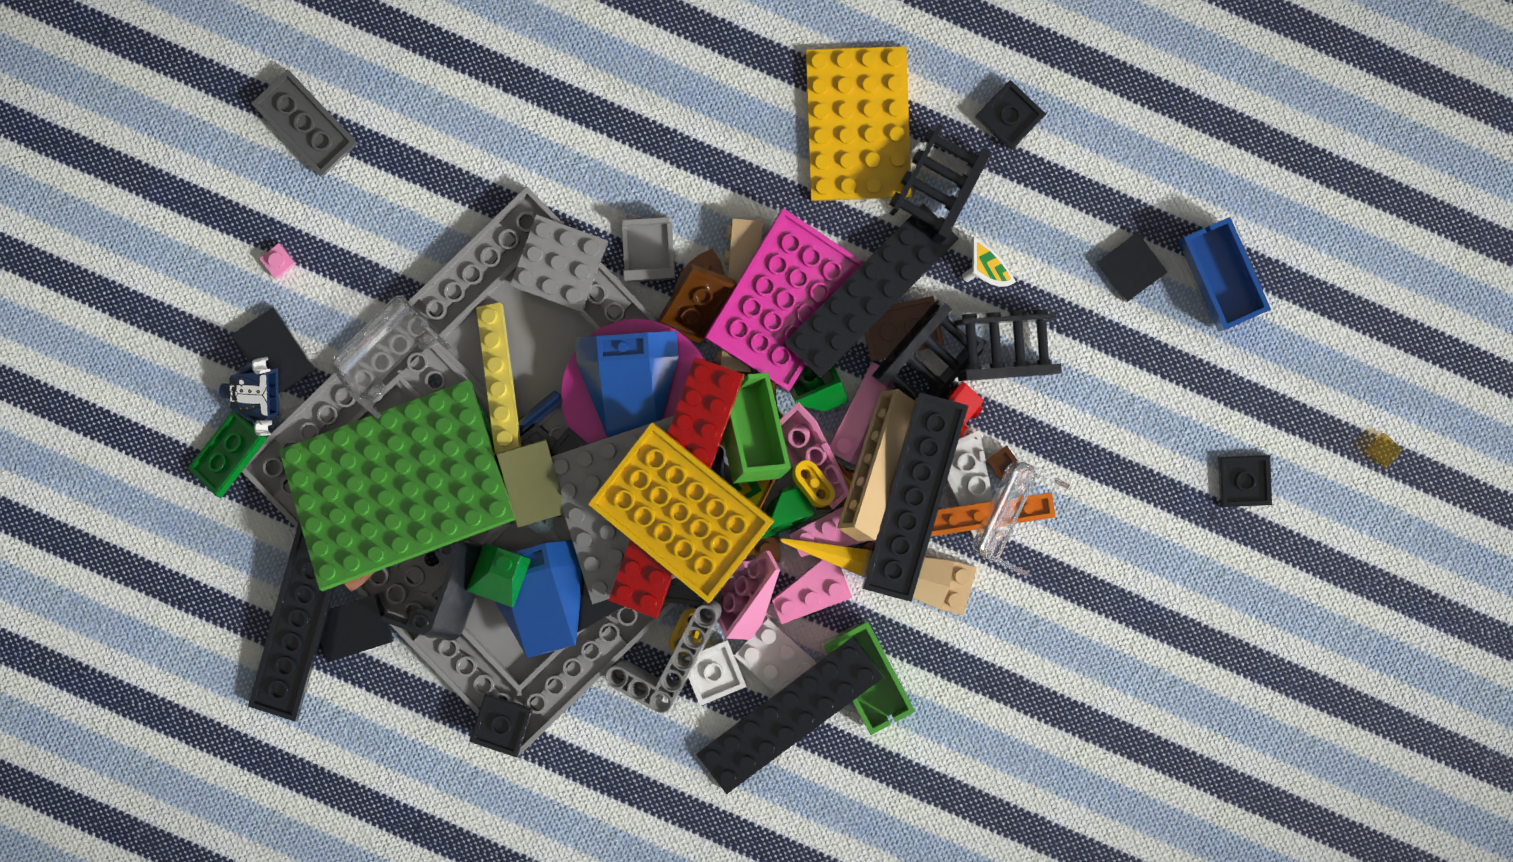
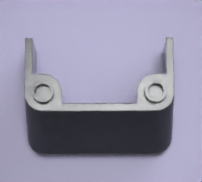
[380,538,483,641]

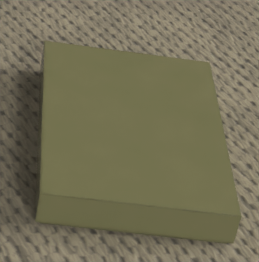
[496,439,564,528]

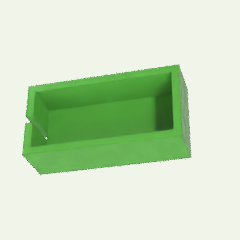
[723,373,791,483]
[822,619,916,735]

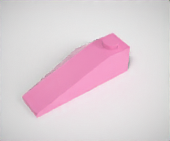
[829,362,893,466]
[780,402,850,509]
[718,551,780,640]

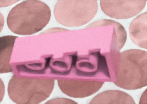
[789,504,867,557]

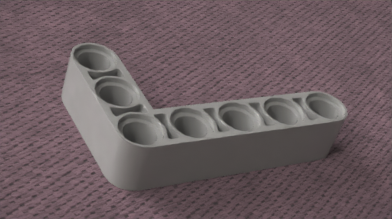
[606,600,722,713]

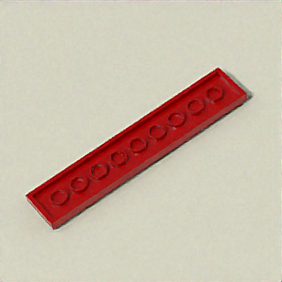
[609,357,745,618]

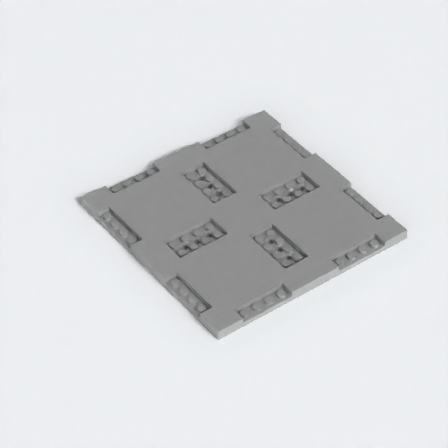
[242,186,797,756]

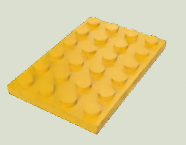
[806,46,912,201]
[588,423,774,603]

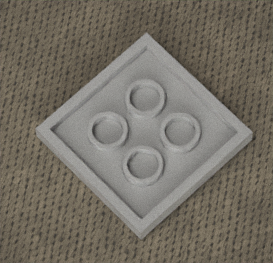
[510,214,608,312]

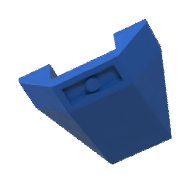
[575,331,679,438]
[495,540,583,658]

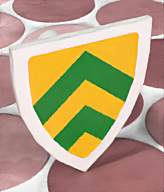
[962,236,1016,287]

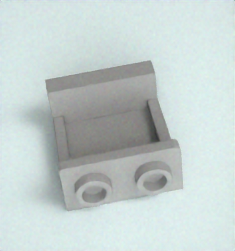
[621,213,676,283]

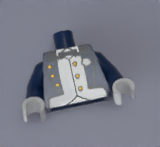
[219,357,280,436]

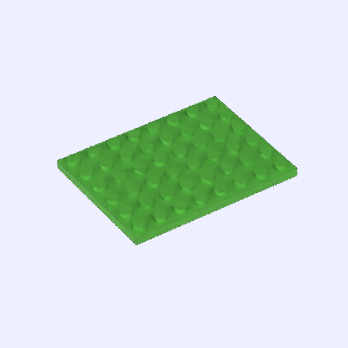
[279,380,516,591]

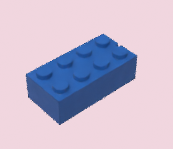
[1178,217,1271,332]

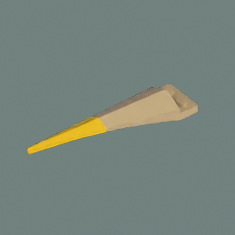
[779,538,977,616]

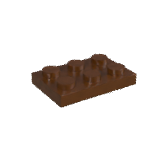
[656,264,737,343]
[864,296,945,362]

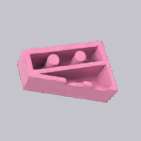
[772,559,852,625]

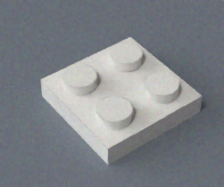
[683,639,747,706]

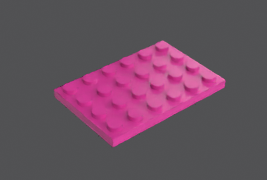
[703,208,864,391]

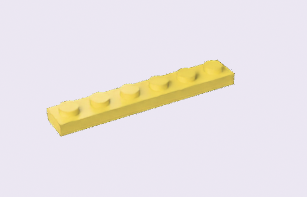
[476,303,521,454]

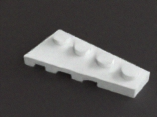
[947,430,999,542]

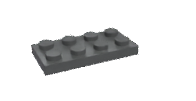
[251,69,359,178]

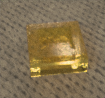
[1365,433,1403,468]

